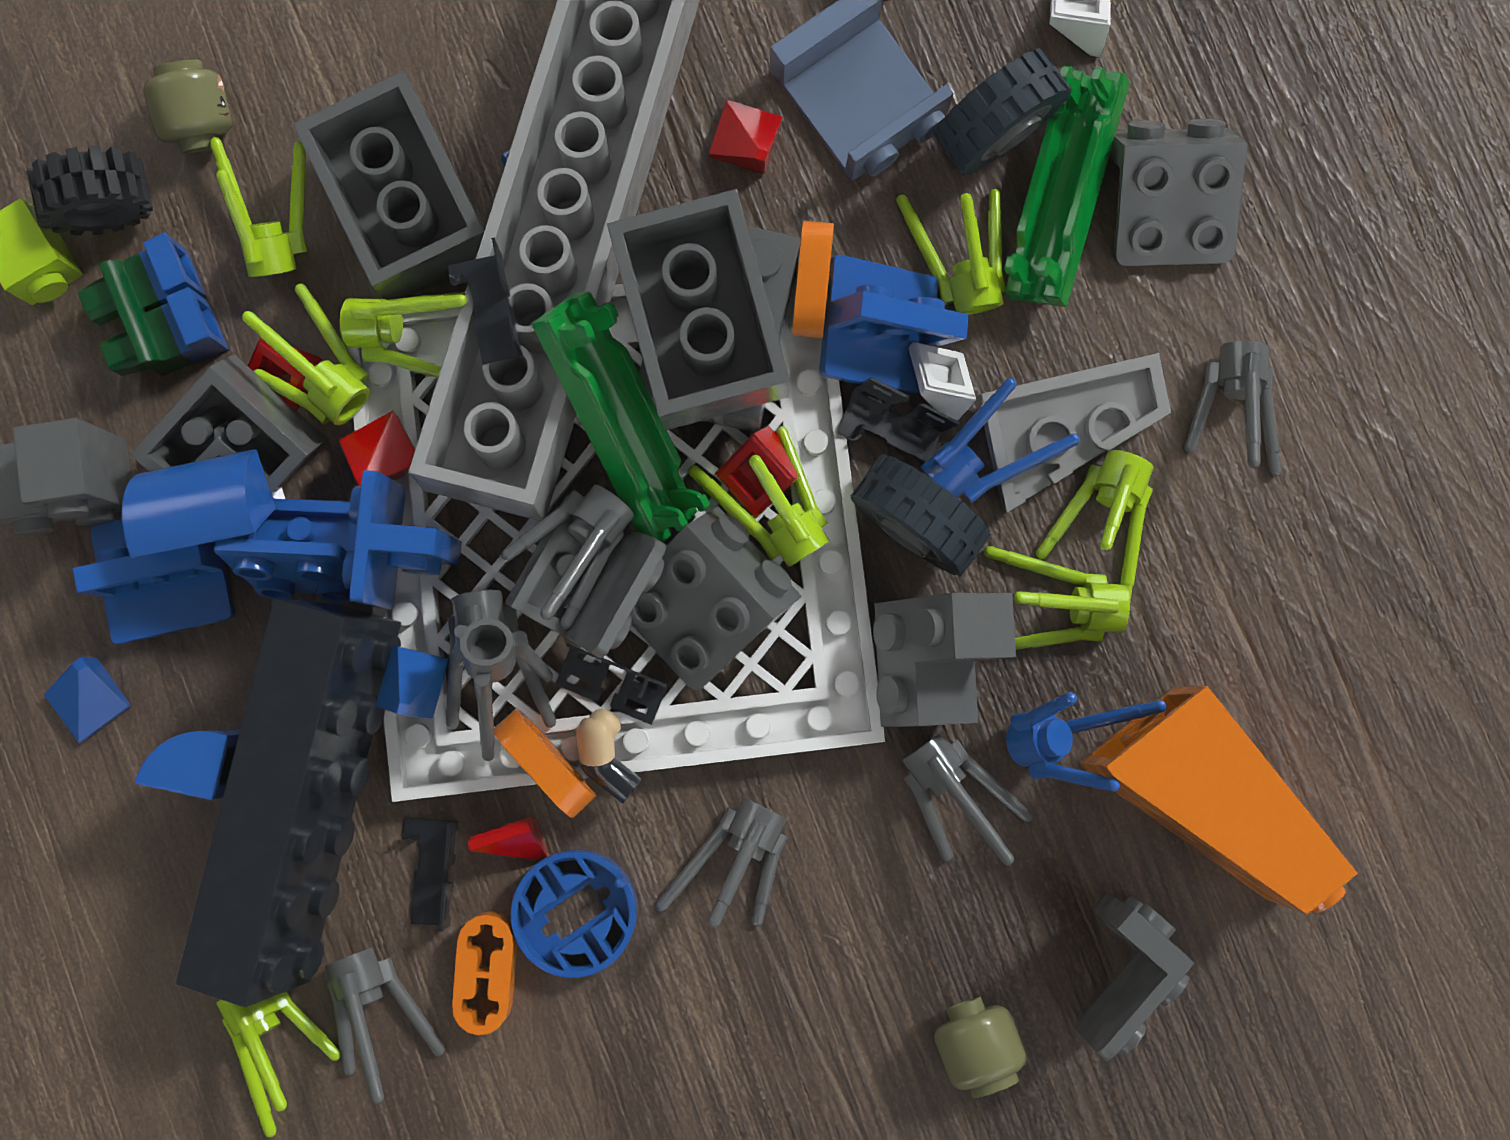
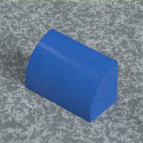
[122,449,276,558]
[135,730,240,800]

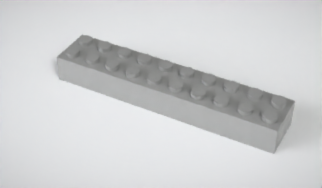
[408,0,700,521]

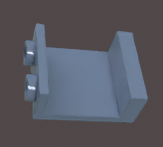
[770,0,954,182]

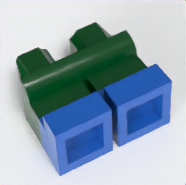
[77,232,229,376]

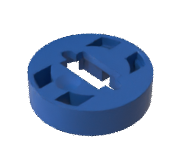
[511,849,638,978]

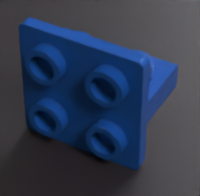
[819,254,969,396]
[342,470,462,609]
[214,498,357,603]
[72,519,235,644]

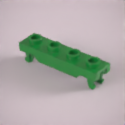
[1005,66,1130,307]
[531,291,710,542]

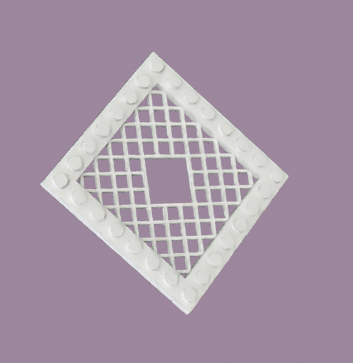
[346,263,885,802]

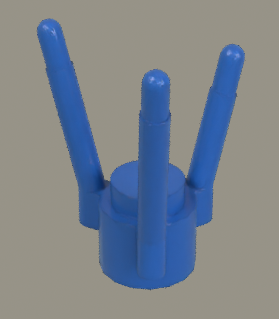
[920,378,1080,503]
[1006,692,1167,792]

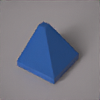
[376,645,449,719]
[44,657,132,743]

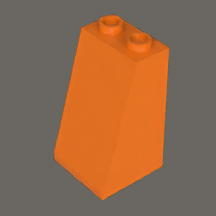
[1079,686,1358,915]

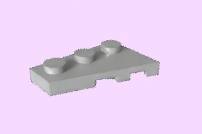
[977,353,1171,513]

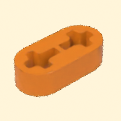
[792,220,834,339]
[494,708,596,818]
[452,911,517,1035]

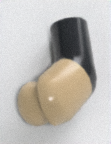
[576,709,642,804]

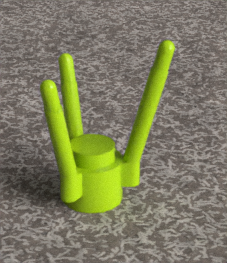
[209,137,307,277]
[896,189,1006,315]
[242,284,370,425]
[340,292,467,378]
[688,426,830,568]
[1036,450,1154,601]
[984,546,1130,650]
[216,991,341,1138]

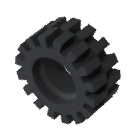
[27,146,153,236]

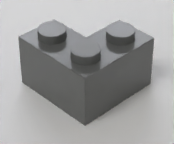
[130,354,327,493]
[0,418,132,535]
[873,593,1016,727]

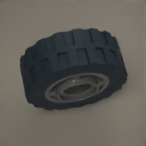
[933,48,1072,176]
[850,455,992,577]

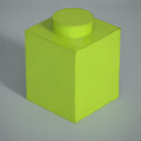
[0,198,83,306]

